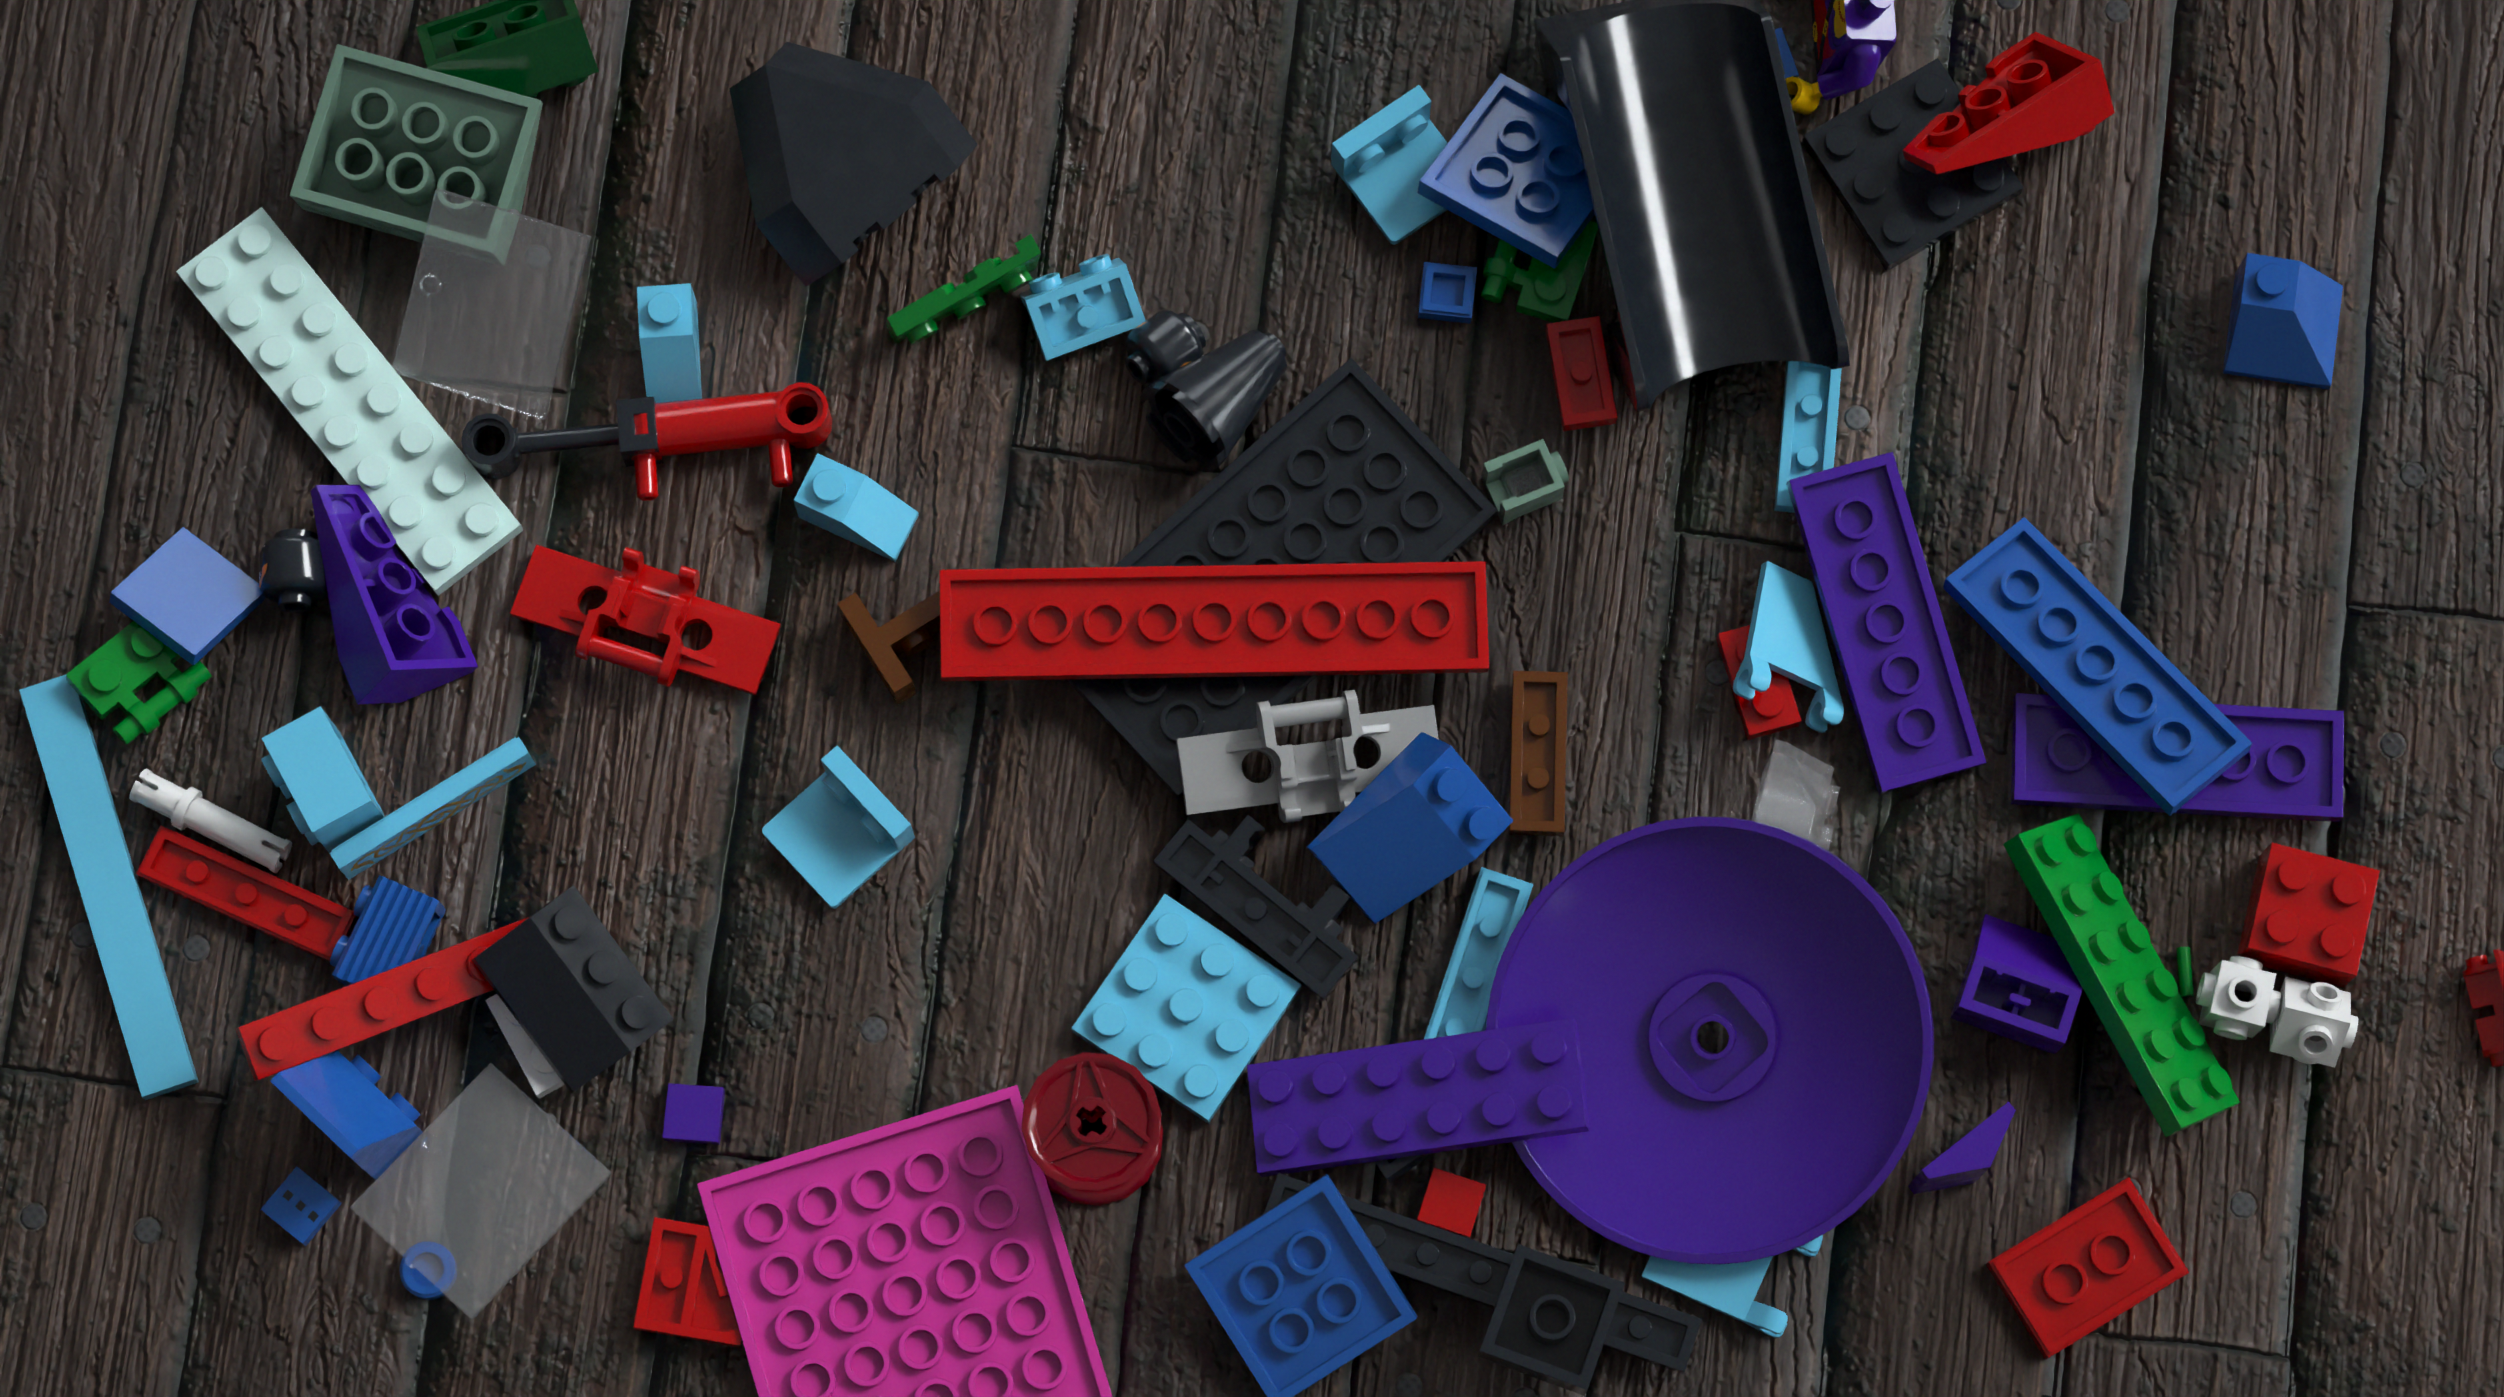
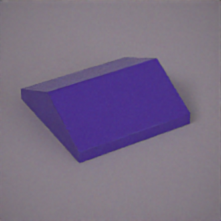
[1908,1102,2016,1195]

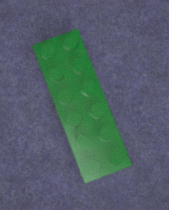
[2003,813,2240,1137]

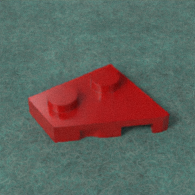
[633,1217,742,1348]

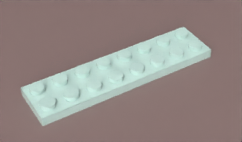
[176,207,523,596]

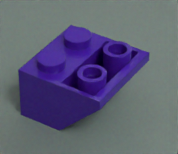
[1950,914,2083,1054]

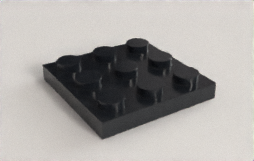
[1802,58,2024,272]

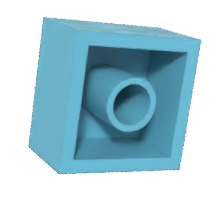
[261,706,385,853]

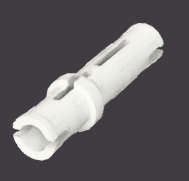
[129,768,292,873]

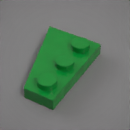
[886,234,1041,345]

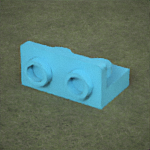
[1019,254,1146,360]

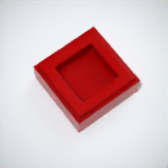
[1417,1168,1486,1238]

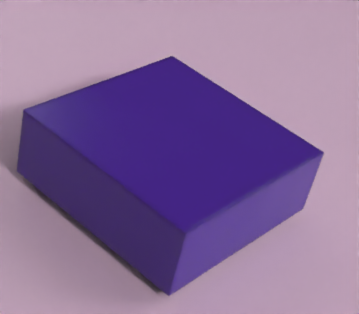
[663,1083,725,1145]

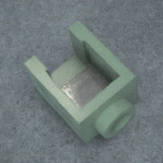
[1481,439,1569,525]

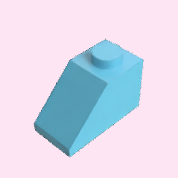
[637,283,702,403]
[793,453,919,562]

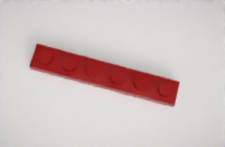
[235,916,530,1081]

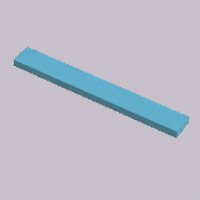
[19,675,199,1100]

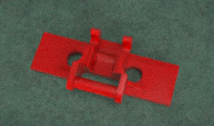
[510,544,781,696]

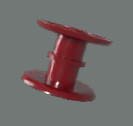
[1021,1052,1163,1206]

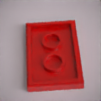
[1986,1177,2189,1360]

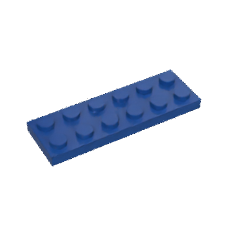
[1943,517,2252,816]

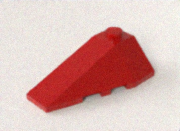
[1902,31,2115,174]

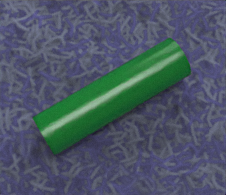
[2176,947,2194,998]

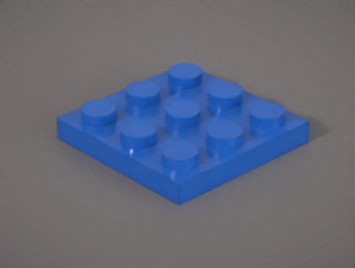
[1417,73,1595,269]
[1184,1174,1418,1397]

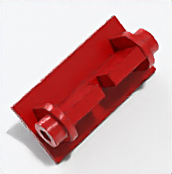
[2462,949,2504,1067]

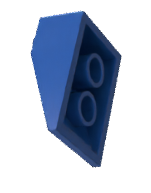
[1307,732,1513,924]
[270,1050,425,1182]

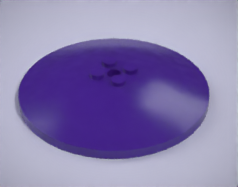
[1486,816,1934,1265]

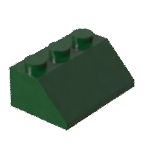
[416,0,599,98]

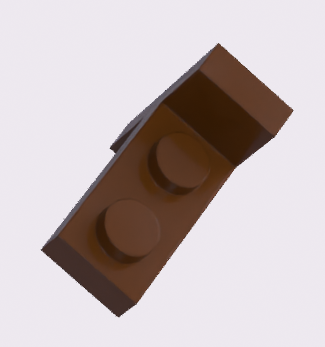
[837,590,940,705]

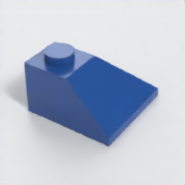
[2223,253,2343,390]

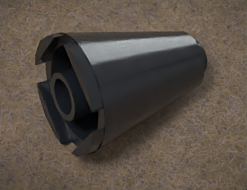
[1140,330,1287,473]

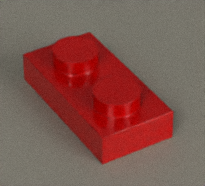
[1545,316,1617,432]
[1716,625,1802,740]

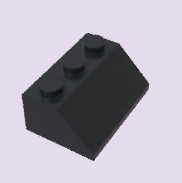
[472,885,673,1093]

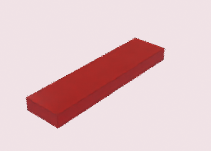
[136,825,359,963]

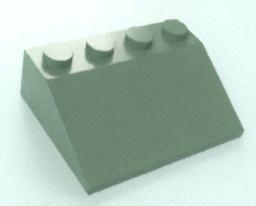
[290,44,543,266]

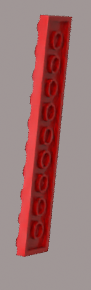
[939,561,1489,681]

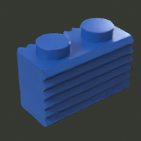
[330,875,446,986]

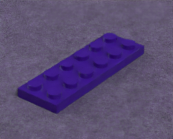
[1786,452,1986,794]
[2011,693,2344,822]
[1247,1018,1590,1177]

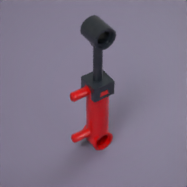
[461,382,832,501]

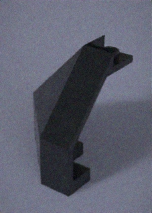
[729,42,978,287]

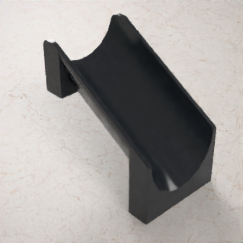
[1534,0,1850,412]

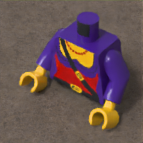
[1785,0,1897,115]

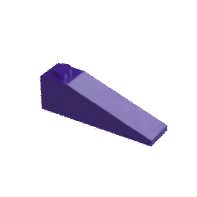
[310,485,478,705]

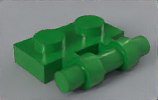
[1481,221,1598,323]
[66,621,212,745]

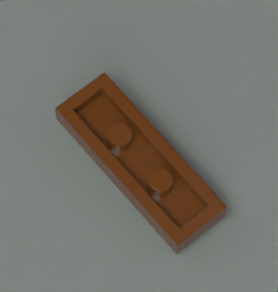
[1509,670,1568,837]

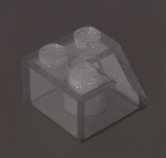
[1751,739,1840,851]

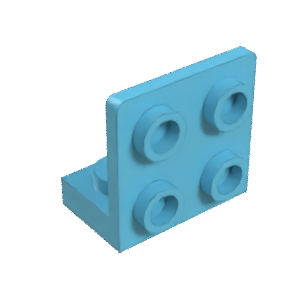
[1331,85,1448,245]
[762,745,915,909]

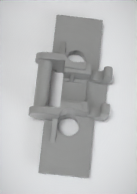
[1176,690,1439,823]

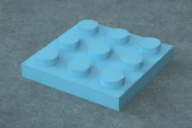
[1071,894,1301,1124]

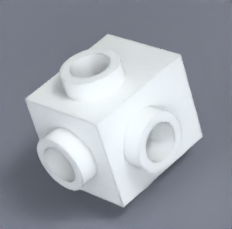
[2196,956,2281,1040]
[2270,976,2358,1067]

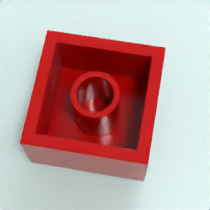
[2237,842,2380,987]

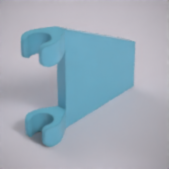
[1733,561,1844,733]
[1642,1235,1823,1338]

